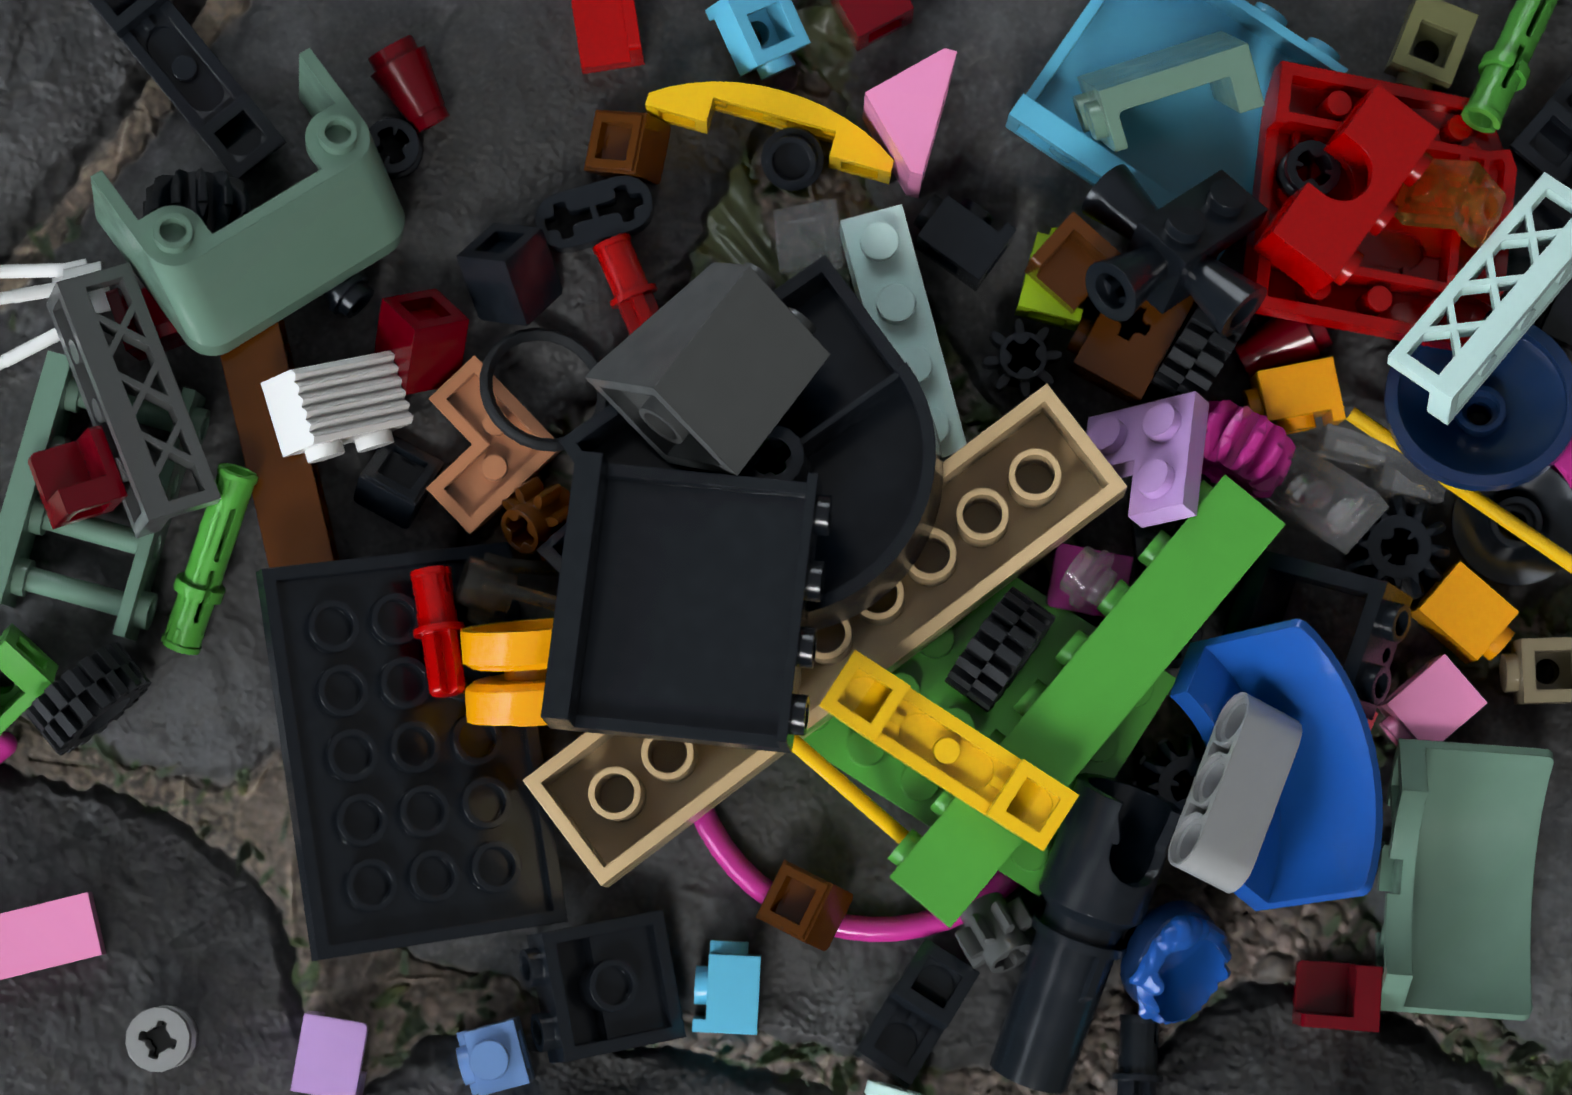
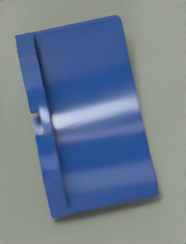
[1169,619,1383,911]

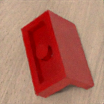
[571,0,645,74]

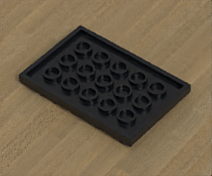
[256,542,568,961]

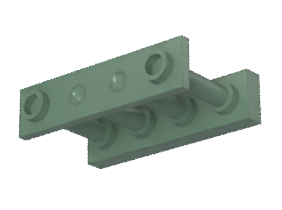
[0,350,211,641]

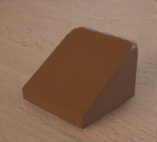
[584,110,671,185]
[756,859,853,951]

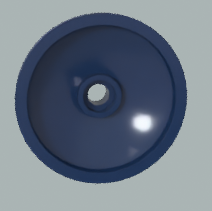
[1384,311,1572,492]

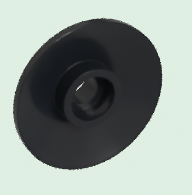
[1451,468,1572,586]

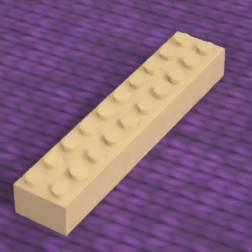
[523,384,1128,888]

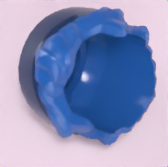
[1120,900,1232,1025]

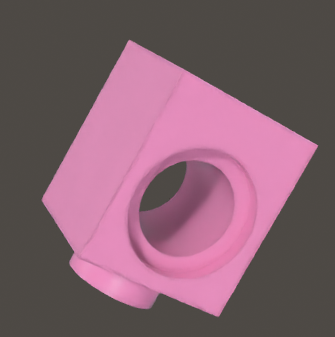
[1377,654,1487,746]

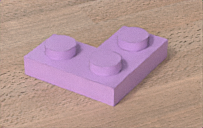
[1086,391,1209,528]

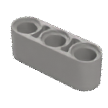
[1168,692,1302,894]

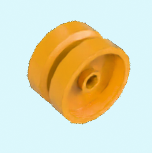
[460,618,554,727]

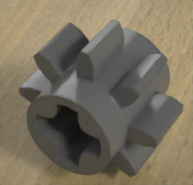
[955,892,1036,974]

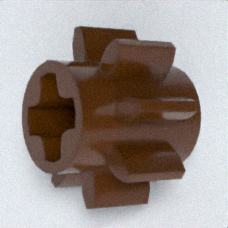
[501,476,570,561]

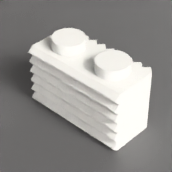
[261,350,414,464]

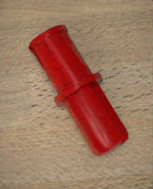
[592,233,659,335]
[410,565,466,698]

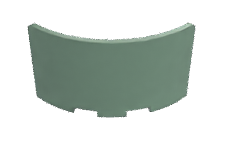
[1375,738,1554,1021]

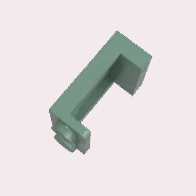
[1073,31,1265,152]

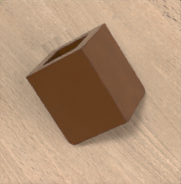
[1024,211,1121,314]

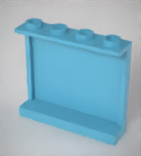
[1005,0,1348,261]

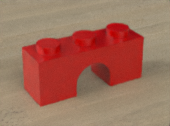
[1252,84,1439,295]

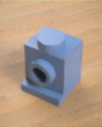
[456,1016,535,1095]

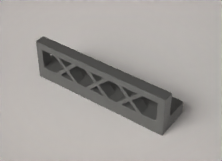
[46,262,221,538]

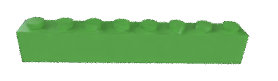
[887,474,1286,928]

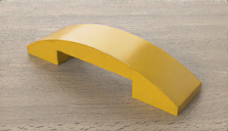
[645,81,894,184]
[819,650,1079,851]

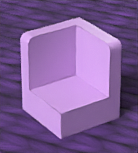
[290,1011,369,1095]

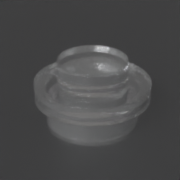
[1059,546,1118,609]

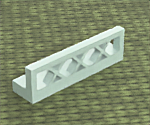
[1387,172,1572,426]

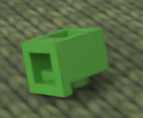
[0,623,59,735]

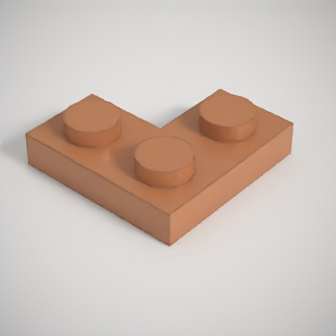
[426,355,561,536]

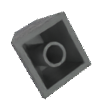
[585,262,830,476]

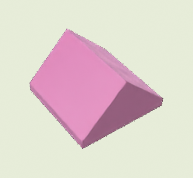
[862,48,957,198]

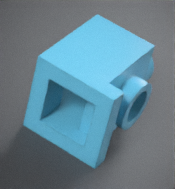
[705,0,811,81]
[692,940,761,1035]

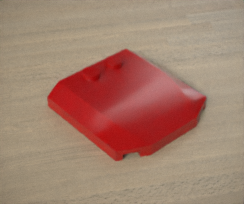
[1243,60,1517,351]

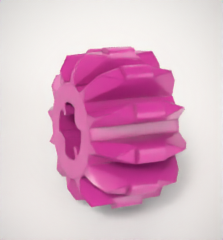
[1202,400,1296,498]

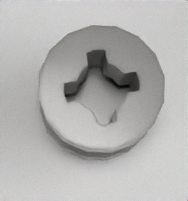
[125,1005,198,1072]

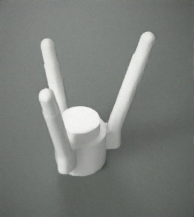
[0,258,111,370]

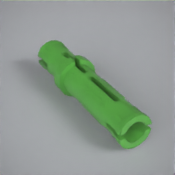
[1461,0,1558,133]
[160,463,259,655]

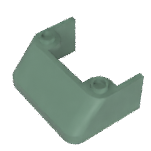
[90,48,405,356]

